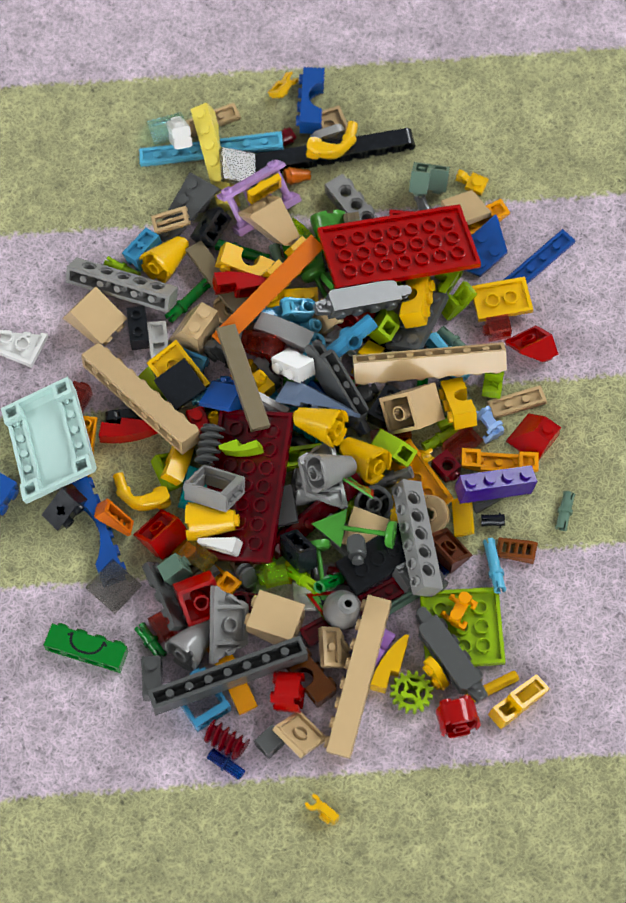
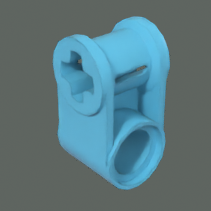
[279,297,315,322]

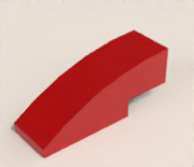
[212,271,267,299]
[99,417,157,444]

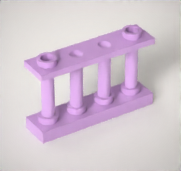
[216,160,302,237]

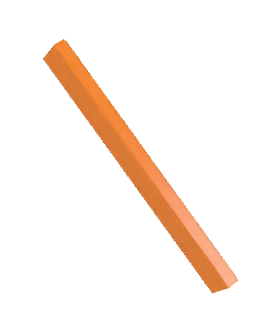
[212,235,323,344]

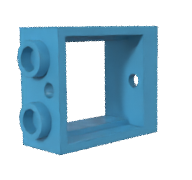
[181,667,231,732]

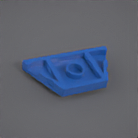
[463,214,508,277]

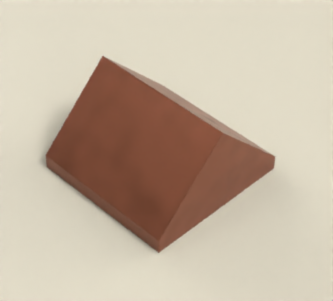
[432,528,473,574]

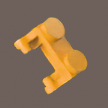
[440,591,478,631]

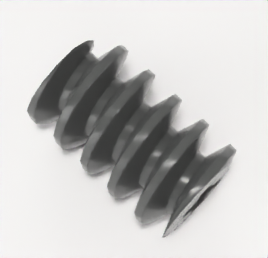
[195,424,225,467]

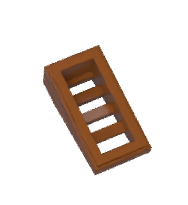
[496,537,538,564]

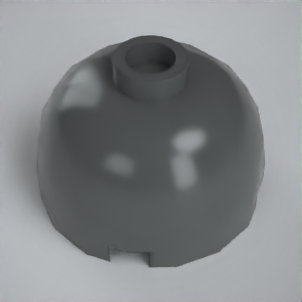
[354,485,393,518]

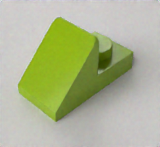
[434,271,463,294]

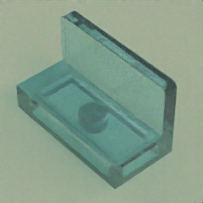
[146,112,184,145]

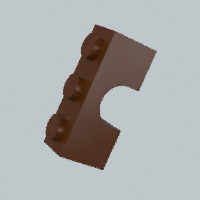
[286,646,337,708]

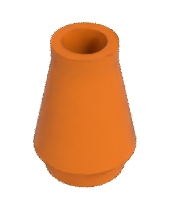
[283,167,311,185]

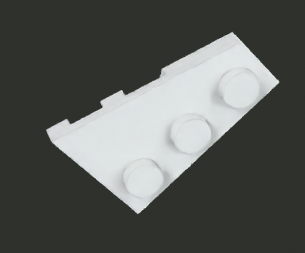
[0,330,48,368]

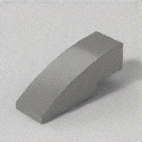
[253,312,314,353]

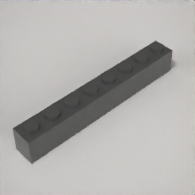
[147,635,308,716]

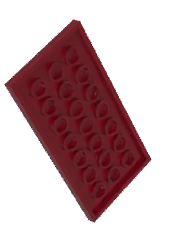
[196,410,294,565]

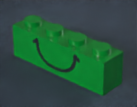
[44,623,128,673]

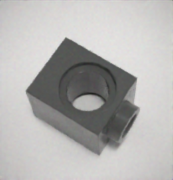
[254,724,286,759]

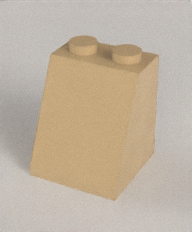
[238,195,300,246]
[63,286,127,346]
[168,302,219,355]
[379,382,445,435]
[244,590,305,645]

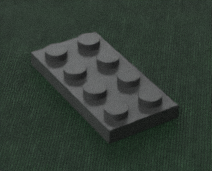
[385,292,449,351]

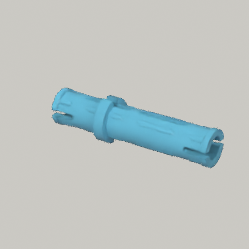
[483,538,506,594]

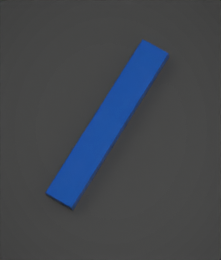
[504,229,576,284]

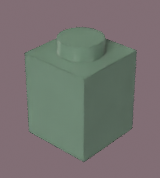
[157,553,193,586]

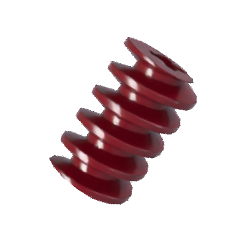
[204,719,250,760]

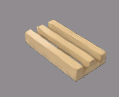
[151,206,191,234]

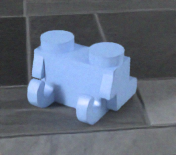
[476,406,504,444]

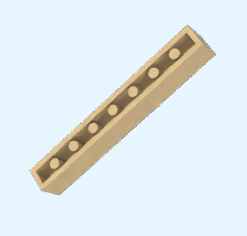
[352,342,507,385]
[81,343,200,455]
[324,595,392,759]

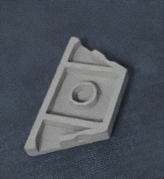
[298,443,348,509]
[209,586,249,664]

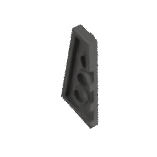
[158,172,221,242]
[142,562,188,631]

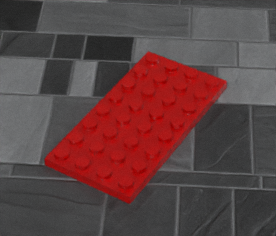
[317,204,481,289]

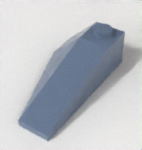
[276,381,361,418]

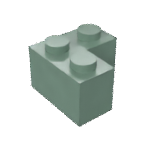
[409,162,450,196]

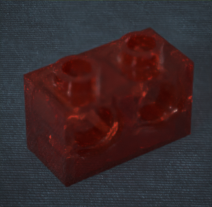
[241,329,286,359]

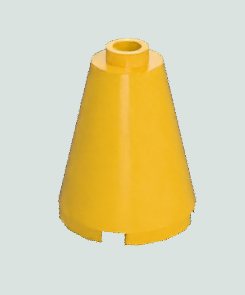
[140,236,189,283]
[293,407,348,448]
[339,437,392,485]
[185,502,240,541]

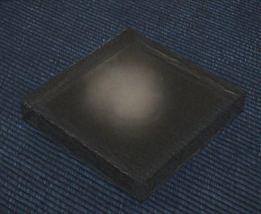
[219,147,257,187]
[86,558,142,614]

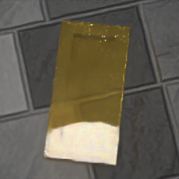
[178,541,218,572]

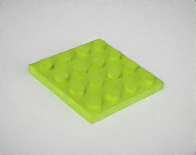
[420,587,506,667]

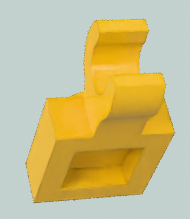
[268,71,298,98]
[455,169,489,196]
[305,794,340,825]

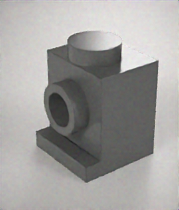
[392,561,412,594]

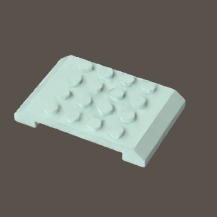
[1,376,97,504]

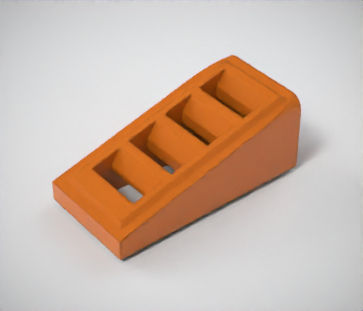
[94,498,134,536]

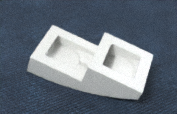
[147,320,169,359]

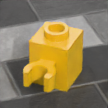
[252,369,275,397]

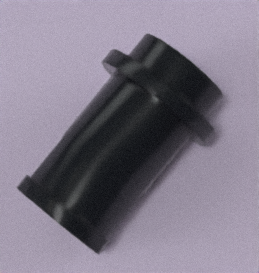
[481,512,505,528]

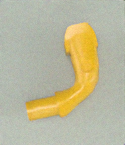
[306,121,358,159]
[113,472,171,511]

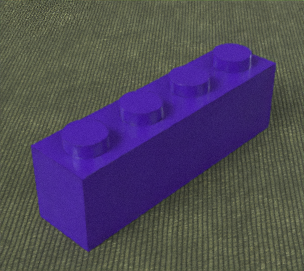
[454,465,538,504]

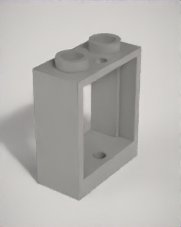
[183,465,245,512]

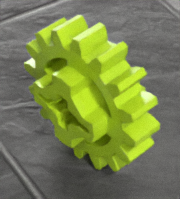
[390,670,434,714]

